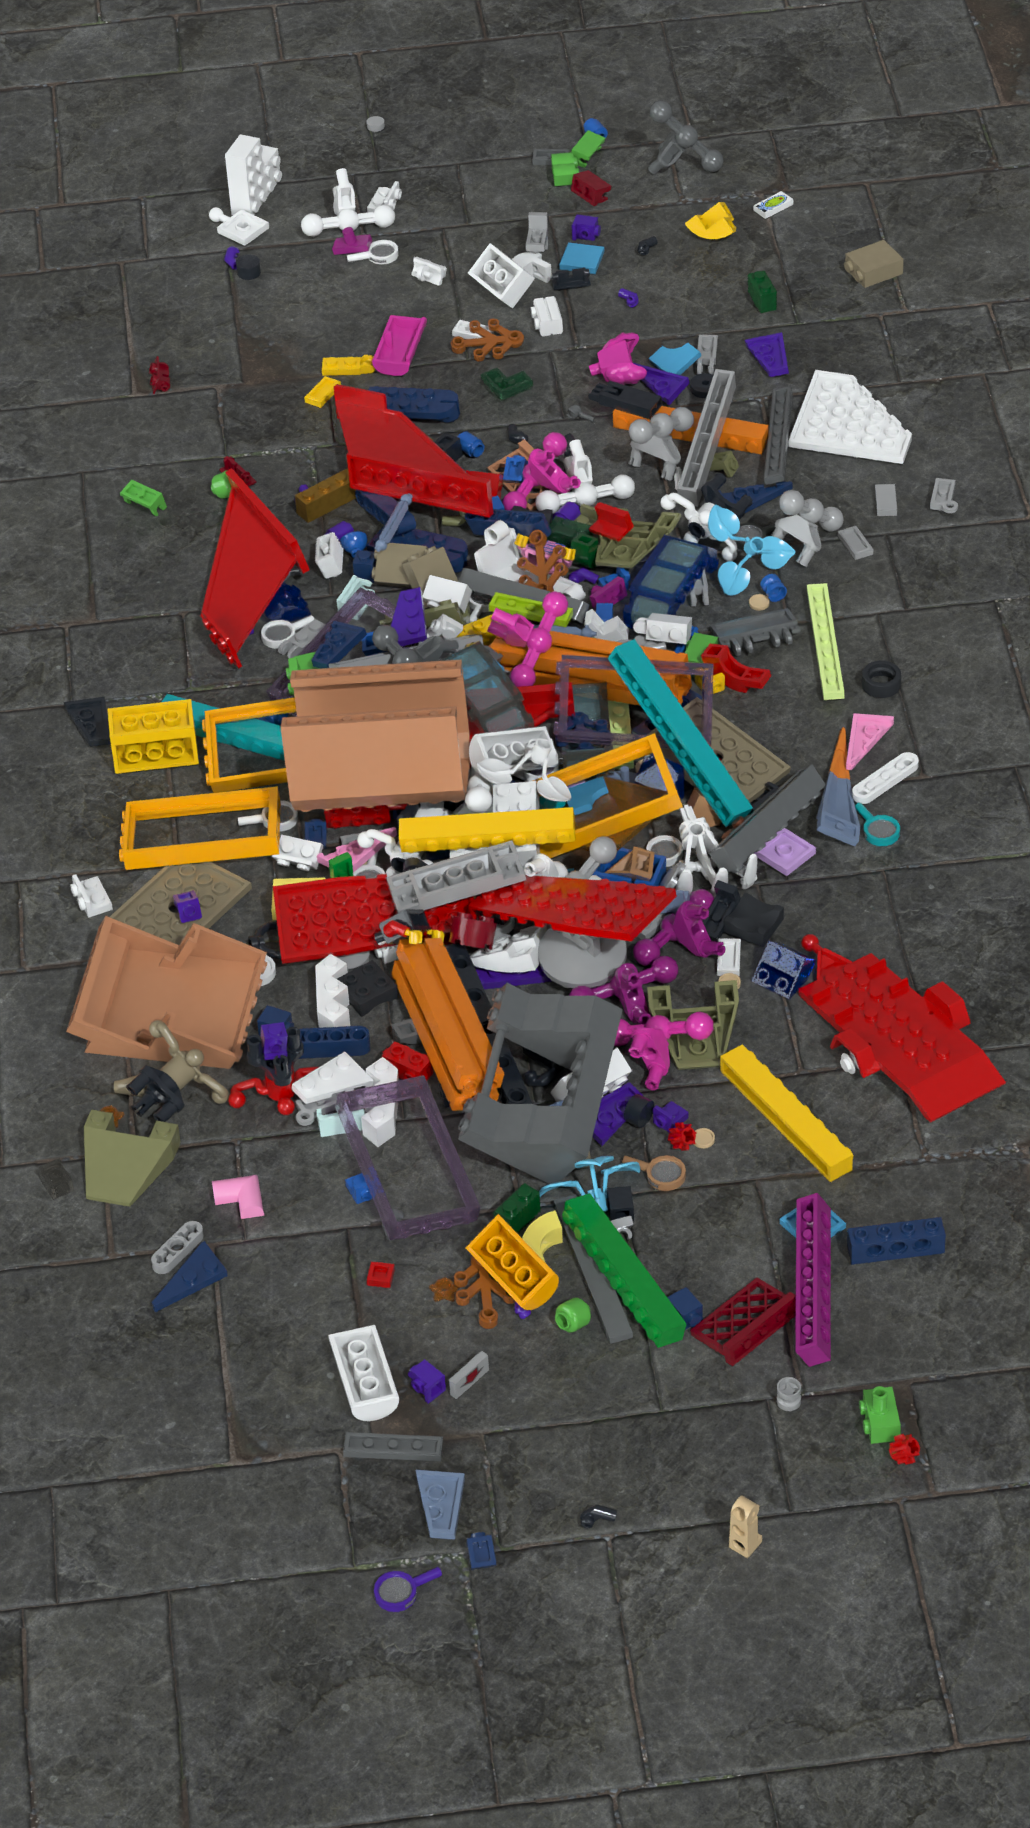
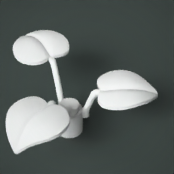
[476,738,571,802]

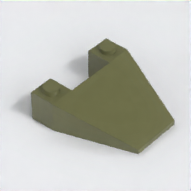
[647,980,739,1070]
[84,1110,181,1207]

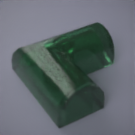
[481,368,533,401]

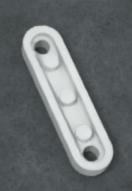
[852,752,919,804]

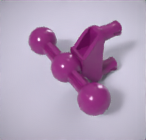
[633,889,726,966]
[569,956,678,1024]

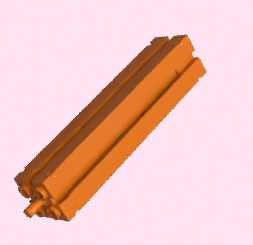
[484,628,692,706]
[391,938,504,1111]

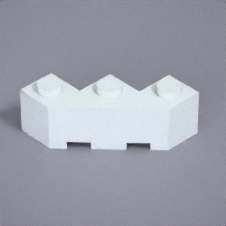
[315,954,350,1028]
[361,1057,399,1147]

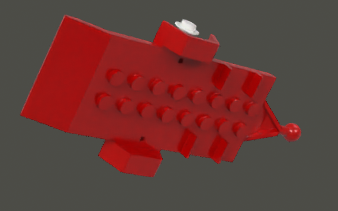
[798,934,1006,1123]

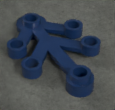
[553,711,610,760]

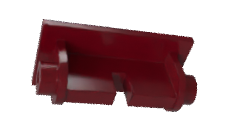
[149,356,170,394]
[219,456,257,487]

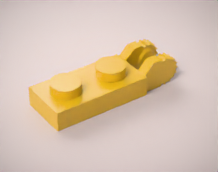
[322,355,375,376]

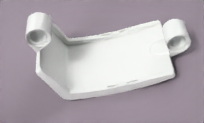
[474,520,586,600]

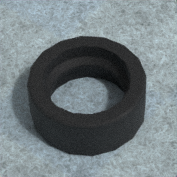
[862,660,901,698]

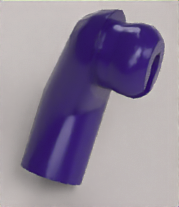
[224,246,240,270]
[568,568,599,584]

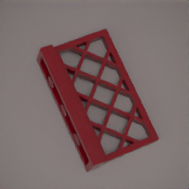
[690,1277,796,1366]

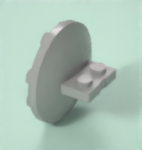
[538,927,627,988]

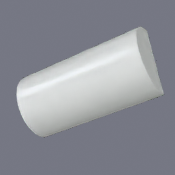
[469,726,560,774]
[328,1325,399,1421]

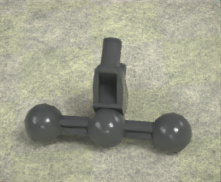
[648,100,724,174]
[372,625,459,664]

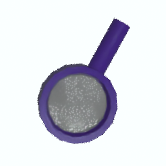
[374,1567,442,1612]

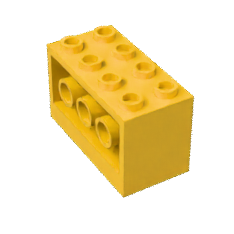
[108,699,199,774]

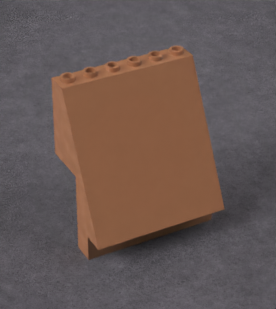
[66,916,267,1069]

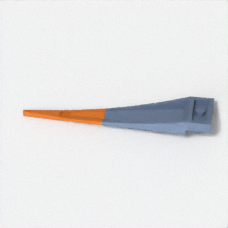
[816,727,860,846]

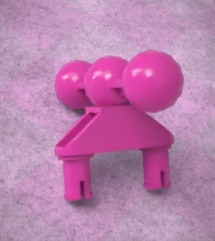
[502,432,581,510]
[487,591,568,687]
[614,1011,714,1090]

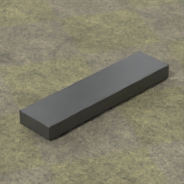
[343,1432,444,1461]

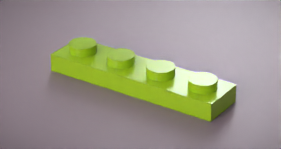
[489,592,573,627]

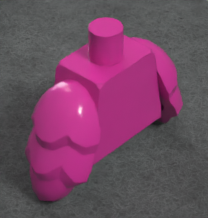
[589,332,647,385]

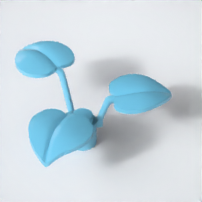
[708,505,796,596]
[539,1156,640,1212]

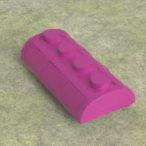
[372,315,427,376]

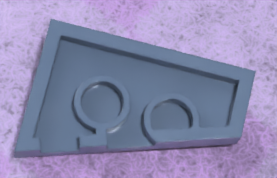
[416,1470,465,1540]

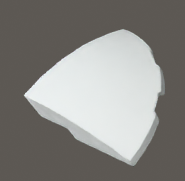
[470,923,547,973]

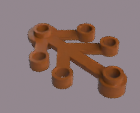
[451,318,524,361]
[517,530,568,592]
[454,1256,515,1329]

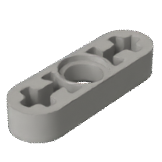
[151,1221,204,1274]

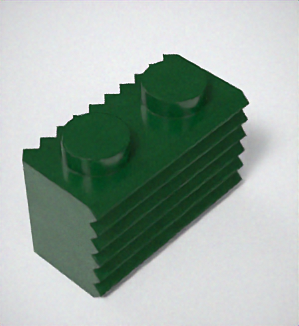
[747,271,777,313]
[493,1183,541,1233]

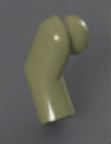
[442,511,467,526]

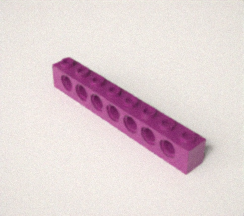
[795,1193,831,1367]

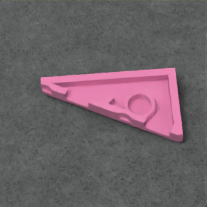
[846,713,894,770]
[316,827,397,873]

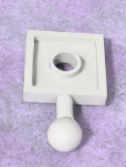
[209,207,269,246]

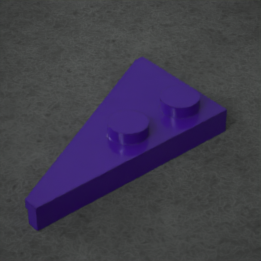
[633,363,689,405]

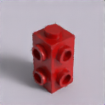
[382,1041,433,1088]

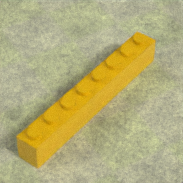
[399,807,575,853]
[720,1044,853,1182]

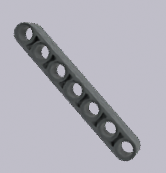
[458,568,590,625]

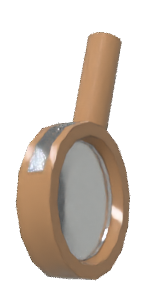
[622,1155,686,1191]

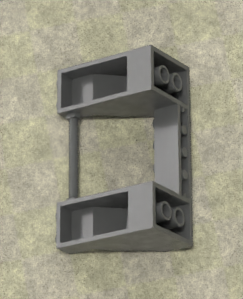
[458,983,623,1184]

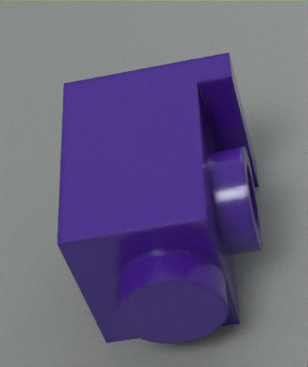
[572,215,601,241]
[261,1022,288,1060]
[408,1359,446,1404]

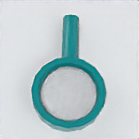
[855,802,900,846]

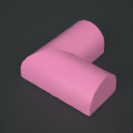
[212,1175,264,1219]

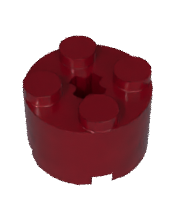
[449,912,497,950]

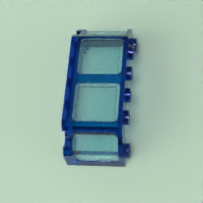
[623,535,719,630]

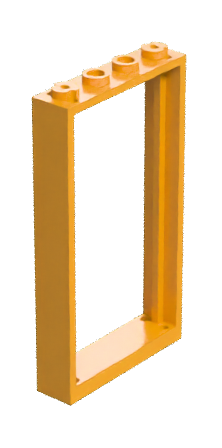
[202,697,296,793]
[533,733,683,858]
[119,787,281,870]

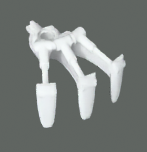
[675,805,757,899]

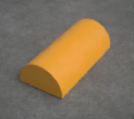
[466,1214,559,1310]

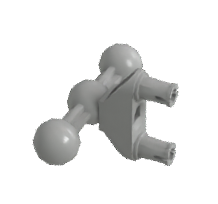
[628,407,694,480]
[772,490,844,567]
[547,836,617,930]

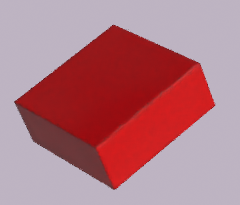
[367,1262,395,1288]

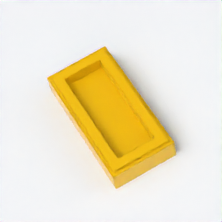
[304,376,341,408]

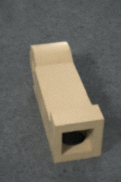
[729,1496,762,1558]

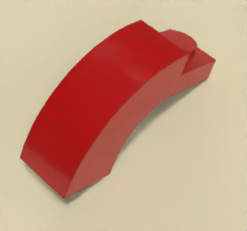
[701,643,771,693]

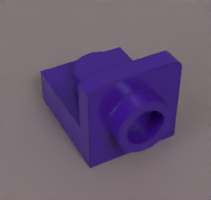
[173,890,202,923]
[653,1101,689,1132]

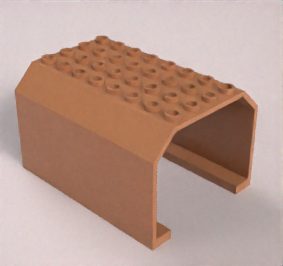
[281,659,470,812]

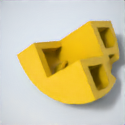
[685,202,736,239]

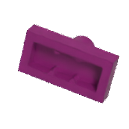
[332,227,372,255]
[590,576,627,611]

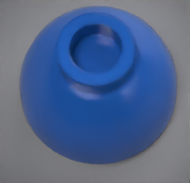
[340,531,367,557]

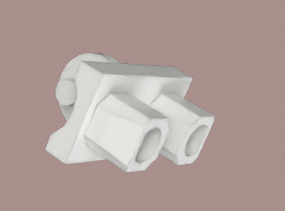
[411,257,447,286]

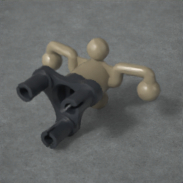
[126,1020,229,1122]

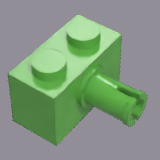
[859,1386,901,1444]

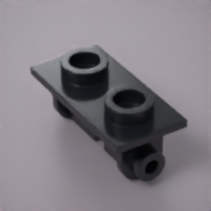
[551,267,591,290]

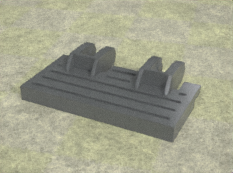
[710,608,801,656]

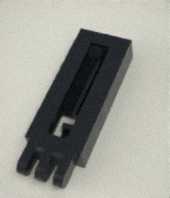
[588,381,662,420]

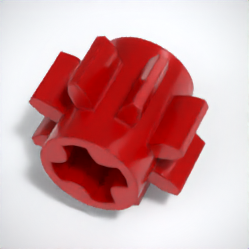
[668,1122,697,1151]
[889,1434,920,1465]

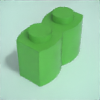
[551,152,579,186]

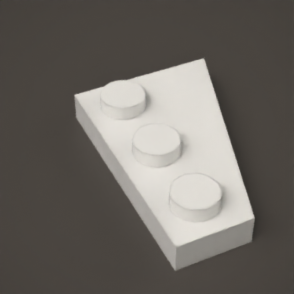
[292,1052,374,1104]

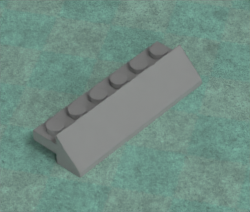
[386,841,526,913]

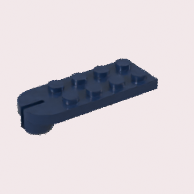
[368,386,460,423]
[366,526,468,573]

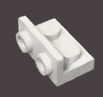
[367,181,402,213]
[418,614,463,645]
[272,835,323,871]
[70,874,113,918]

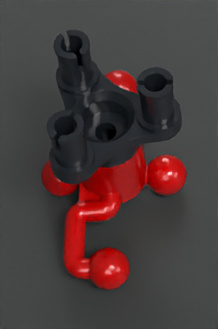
[228,1027,319,1115]

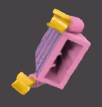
[514,533,576,575]

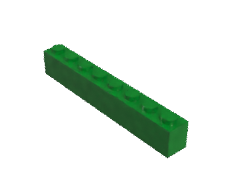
[562,1193,686,1348]

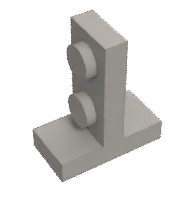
[526,212,548,253]

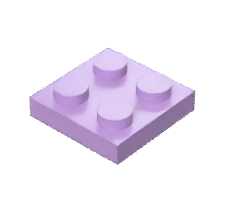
[755,828,816,876]

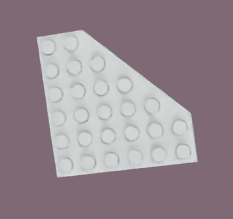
[789,370,912,464]

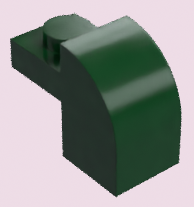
[571,533,600,569]

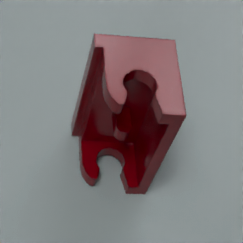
[571,170,611,206]

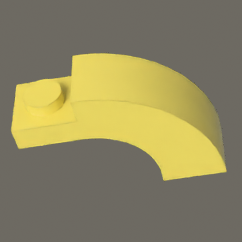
[522,1211,563,1263]

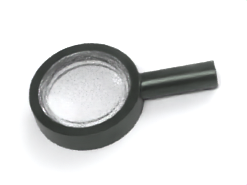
[733,523,776,551]

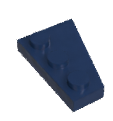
[311,621,367,669]

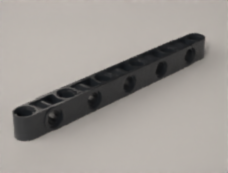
[443,942,533,1104]

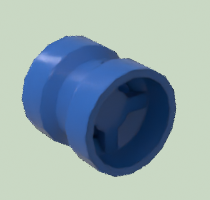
[760,574,787,602]

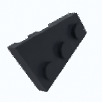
[64,697,111,747]

